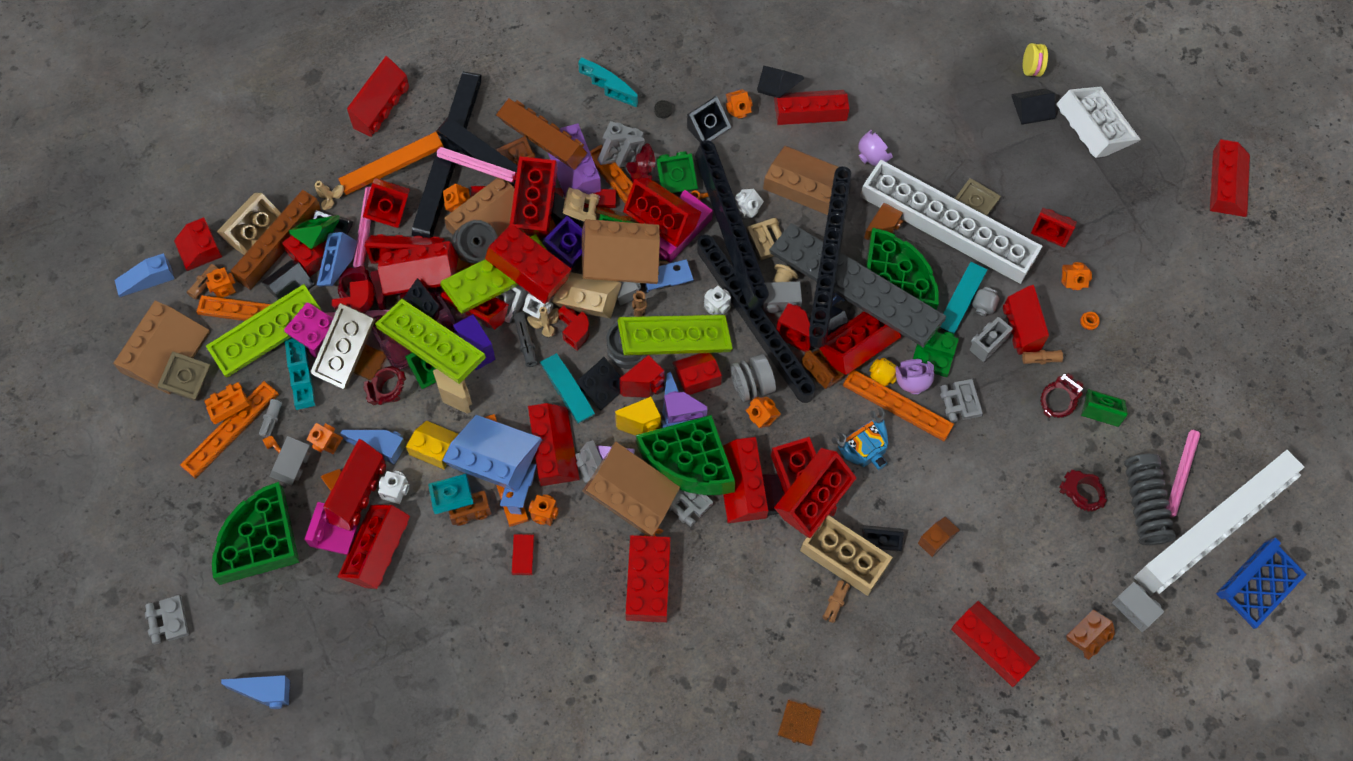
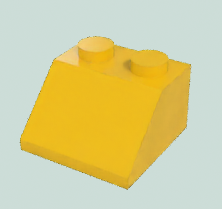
[615,397,661,436]
[406,421,458,469]

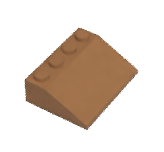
[763,146,840,215]
[444,178,514,245]
[582,219,660,284]
[113,301,210,394]
[582,442,680,536]

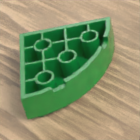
[866,228,939,310]
[636,415,735,495]
[212,482,300,585]

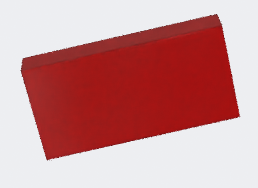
[512,534,534,575]

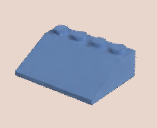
[442,415,542,492]

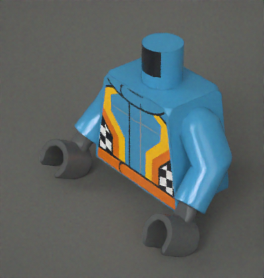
[831,408,888,470]

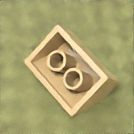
[217,193,281,255]
[552,272,622,319]

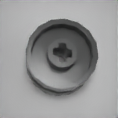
[452,220,498,263]
[606,322,647,369]

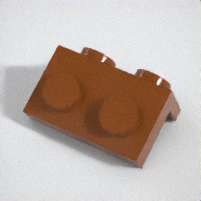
[495,136,536,165]
[801,349,844,389]
[449,490,491,526]
[1066,609,1115,660]

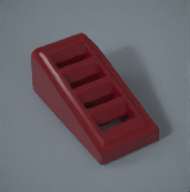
[370,270,387,310]

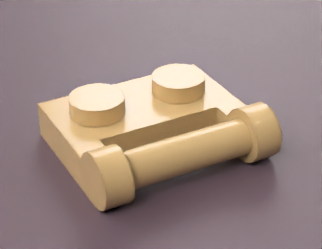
[563,187,599,221]
[747,218,782,261]

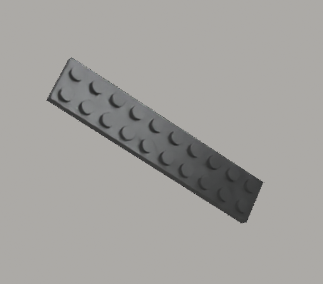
[769,223,946,348]

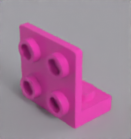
[284,302,333,358]
[305,502,359,555]

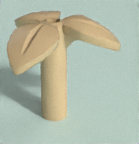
[315,181,344,210]
[527,307,559,337]

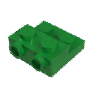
[655,151,698,194]
[913,331,959,377]

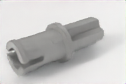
[259,399,282,438]

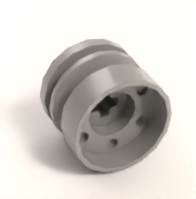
[730,354,776,402]

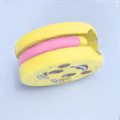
[1023,43,1048,77]

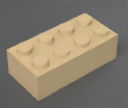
[800,515,893,596]

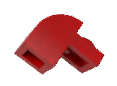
[332,280,374,314]
[558,306,589,351]

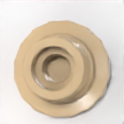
[773,264,799,282]

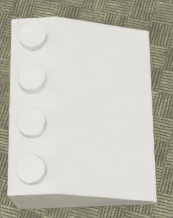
[1056,87,1141,158]

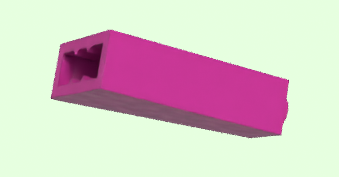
[659,190,713,263]

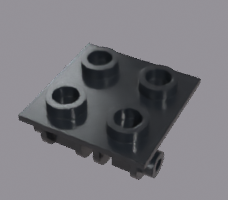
[403,278,440,319]
[576,357,621,411]

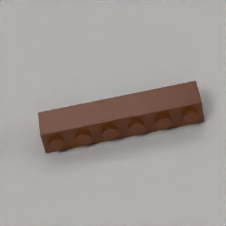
[496,98,587,170]
[231,190,321,290]

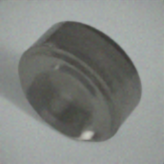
[654,100,672,119]

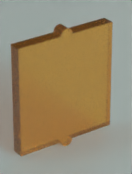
[595,207,631,221]
[353,344,388,381]
[778,700,821,746]

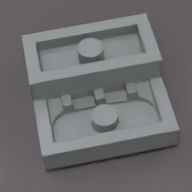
[597,134,645,168]

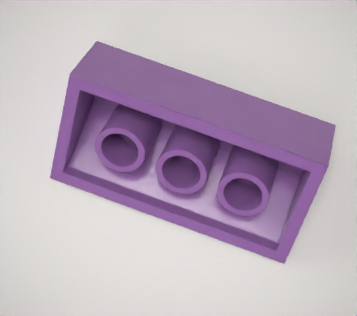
[547,124,601,197]

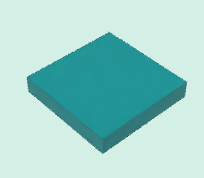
[428,474,474,514]

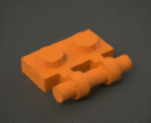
[204,382,250,424]

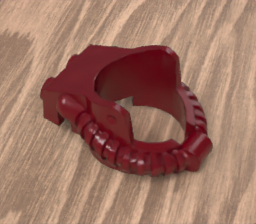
[626,143,655,182]
[338,266,372,298]
[363,366,406,405]
[1040,373,1084,418]
[1059,470,1107,512]

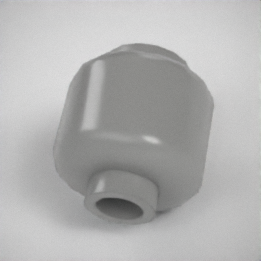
[972,287,1000,316]

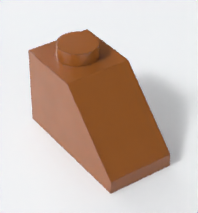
[864,203,903,240]
[918,517,960,557]

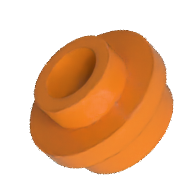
[1080,312,1100,330]

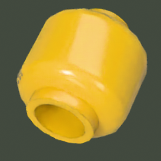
[869,358,896,386]

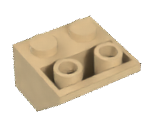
[433,369,472,413]

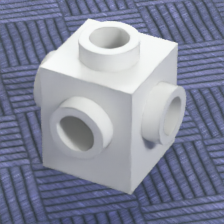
[735,189,764,218]
[704,286,731,315]
[523,293,554,319]
[378,471,409,504]

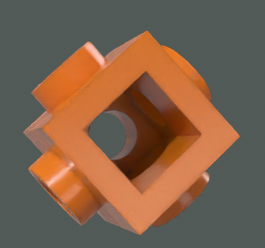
[726,89,753,118]
[443,184,471,212]
[1061,262,1092,290]
[206,267,236,298]
[745,396,781,428]
[306,423,343,455]
[528,494,559,526]

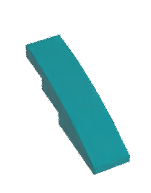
[578,57,638,107]
[939,262,988,334]
[285,338,315,410]
[540,353,595,424]

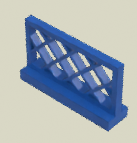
[1216,537,1307,629]

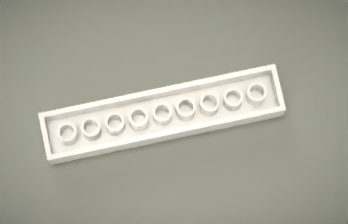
[860,160,1042,284]
[1134,450,1304,596]

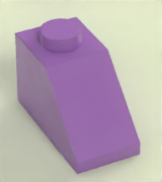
[664,391,707,424]

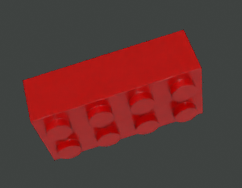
[509,156,558,237]
[485,224,572,304]
[771,436,837,516]
[625,535,671,623]

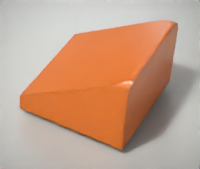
[321,469,341,492]

